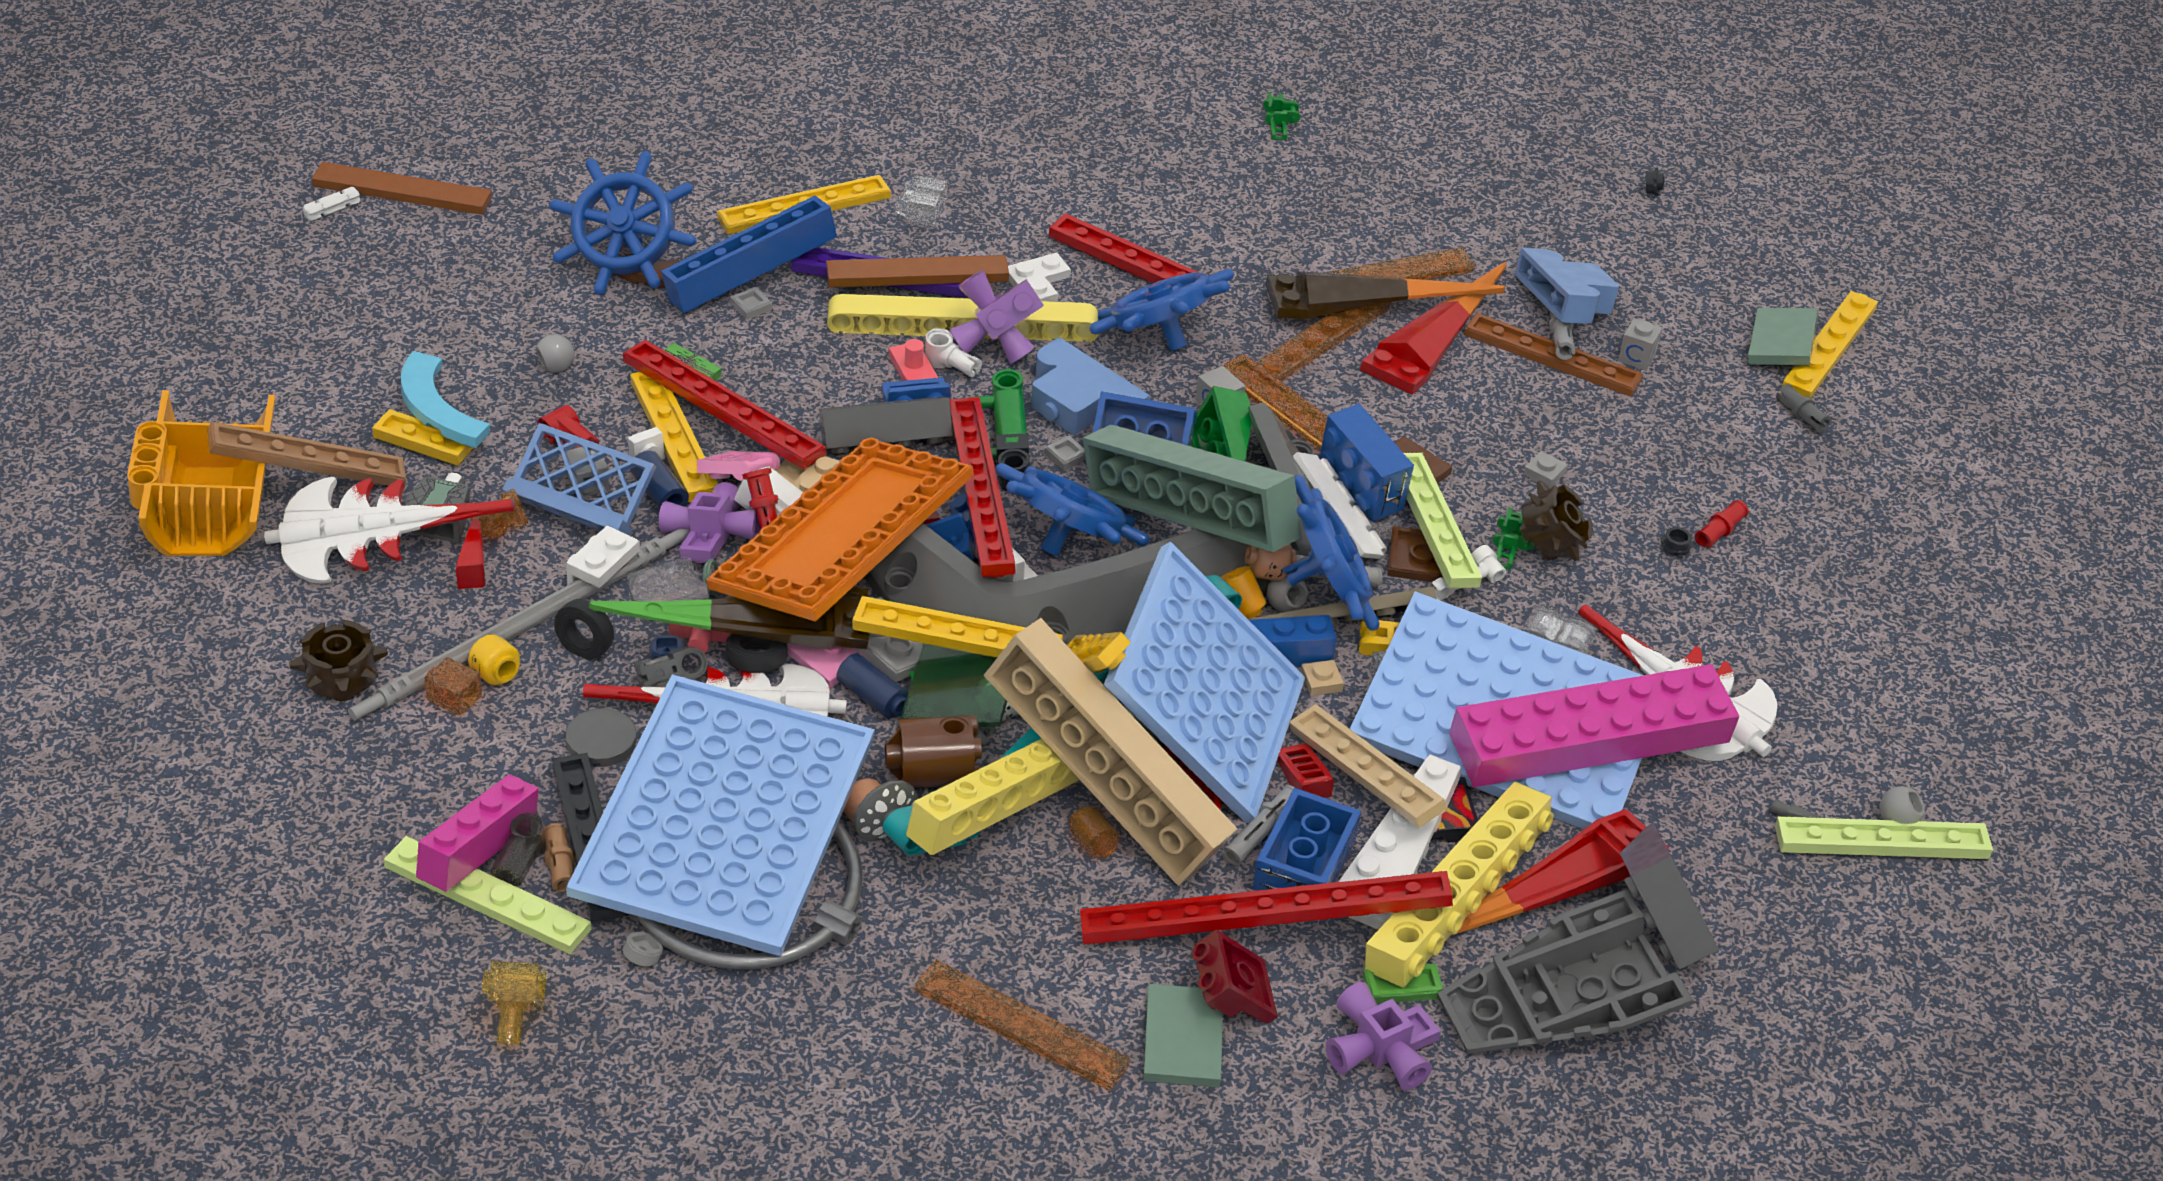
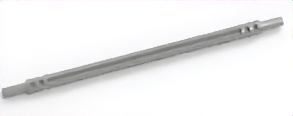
[348,529,690,721]

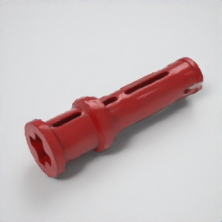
[742,467,779,529]

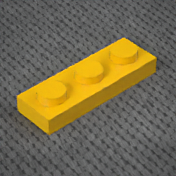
[372,409,473,466]

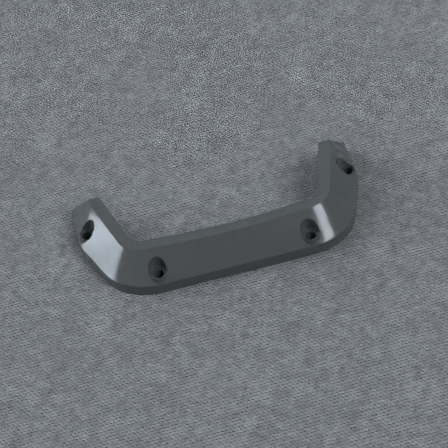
[864,402,1314,666]

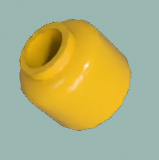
[468,634,521,686]

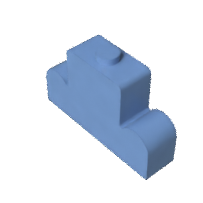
[1514,247,1619,324]
[1031,337,1150,434]

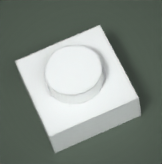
[628,427,665,460]

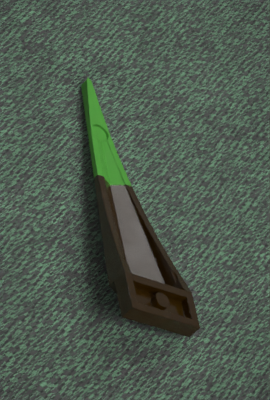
[589,588,869,650]

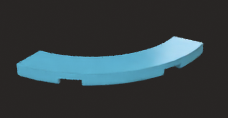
[401,351,490,448]

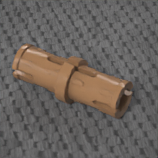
[543,823,574,893]

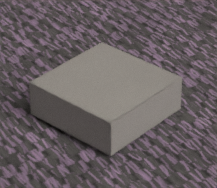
[730,287,772,320]
[1044,436,1086,471]

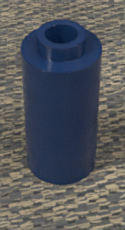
[630,450,689,510]
[837,653,909,719]

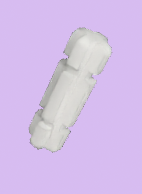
[303,187,360,221]

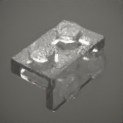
[627,557,709,601]

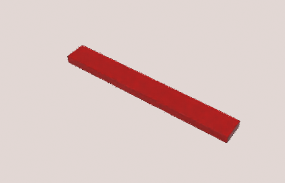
[623,339,826,470]

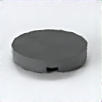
[566,708,636,767]

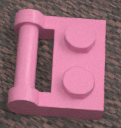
[697,451,780,481]

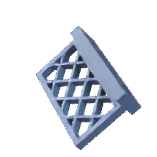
[503,423,656,536]

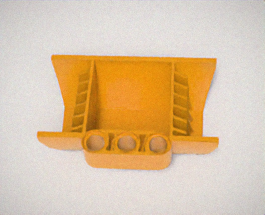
[127,390,276,556]

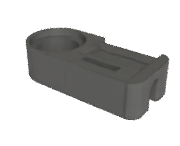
[635,647,708,687]

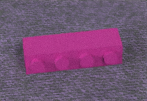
[416,774,539,892]

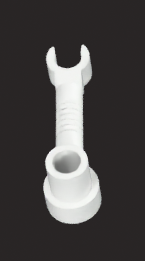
[1432,545,1507,601]

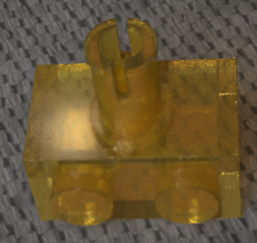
[482,961,548,1045]

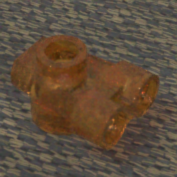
[471,489,528,538]

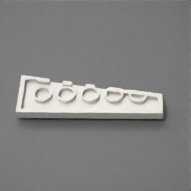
[1339,754,1461,930]

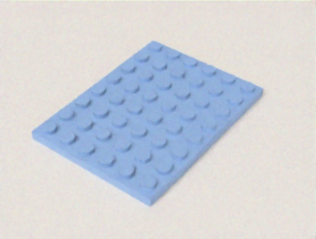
[1350,591,1644,829]
[566,674,875,956]

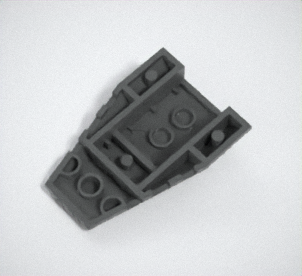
[1438,889,1693,1054]

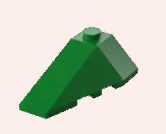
[1191,386,1252,461]

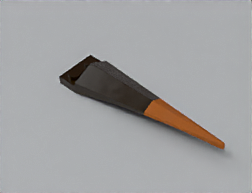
[1265,271,1506,319]

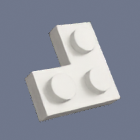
[1008,253,1071,302]

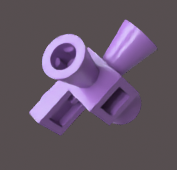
[949,270,1044,364]
[659,482,761,563]
[1326,982,1441,1090]

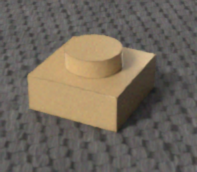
[1301,660,1344,696]

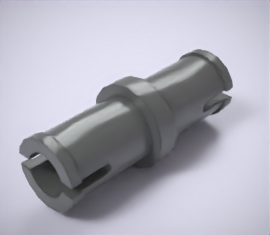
[1776,384,1832,433]

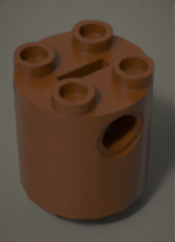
[884,714,982,789]

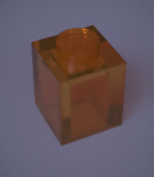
[424,657,482,717]

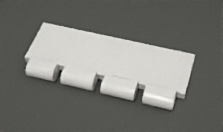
[1293,452,1387,559]

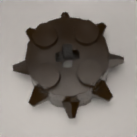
[1520,480,1593,561]
[289,620,388,701]

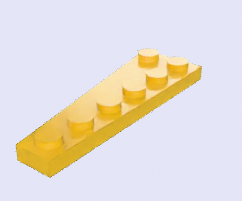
[1067,632,1131,674]

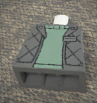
[401,473,471,543]

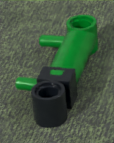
[969,369,1030,492]

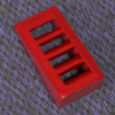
[456,519,486,589]
[1277,743,1334,798]

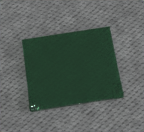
[900,644,1008,727]

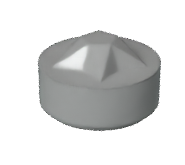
[623,932,663,966]

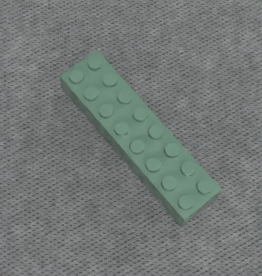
[1083,424,1302,552]

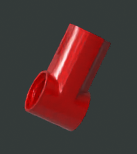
[537,405,599,449]

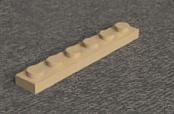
[1289,704,1447,828]

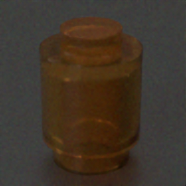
[1069,807,1119,858]

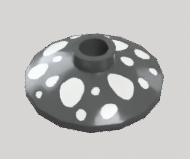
[854,780,918,841]

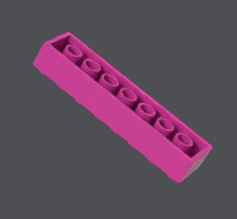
[1449,664,1740,788]

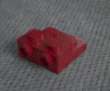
[1192,929,1278,1024]

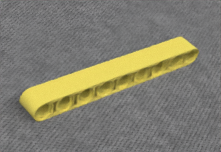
[827,294,1098,342]

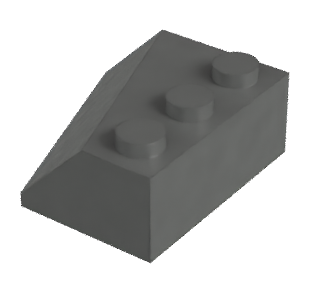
[1620,823,1719,970]

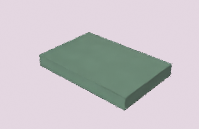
[1748,308,1818,365]
[1143,984,1223,1088]

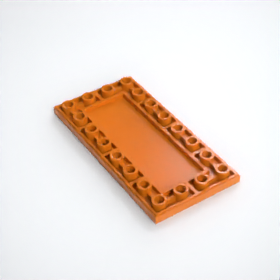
[706,438,974,622]

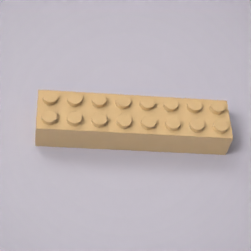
[983,618,1238,886]

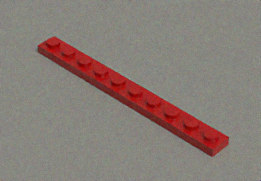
[949,397,1016,578]
[1080,871,1453,945]

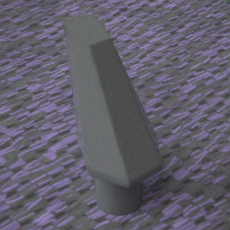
[1770,799,1823,818]

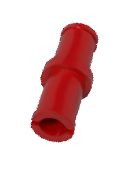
[1694,500,1749,549]

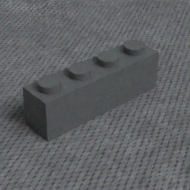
[819,396,953,454]

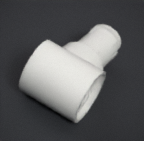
[925,328,982,377]

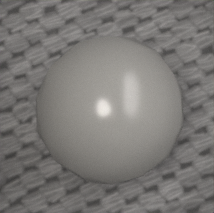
[536,334,575,373]
[1266,577,1308,613]
[1879,786,1925,824]

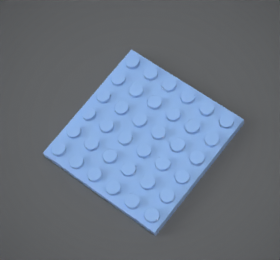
[1104,541,1306,823]

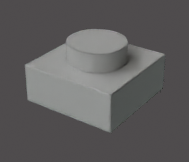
[1523,451,1568,488]

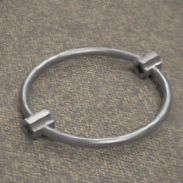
[636,822,863,969]

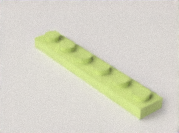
[1404,453,1482,588]
[1775,817,1993,859]
[384,836,591,954]

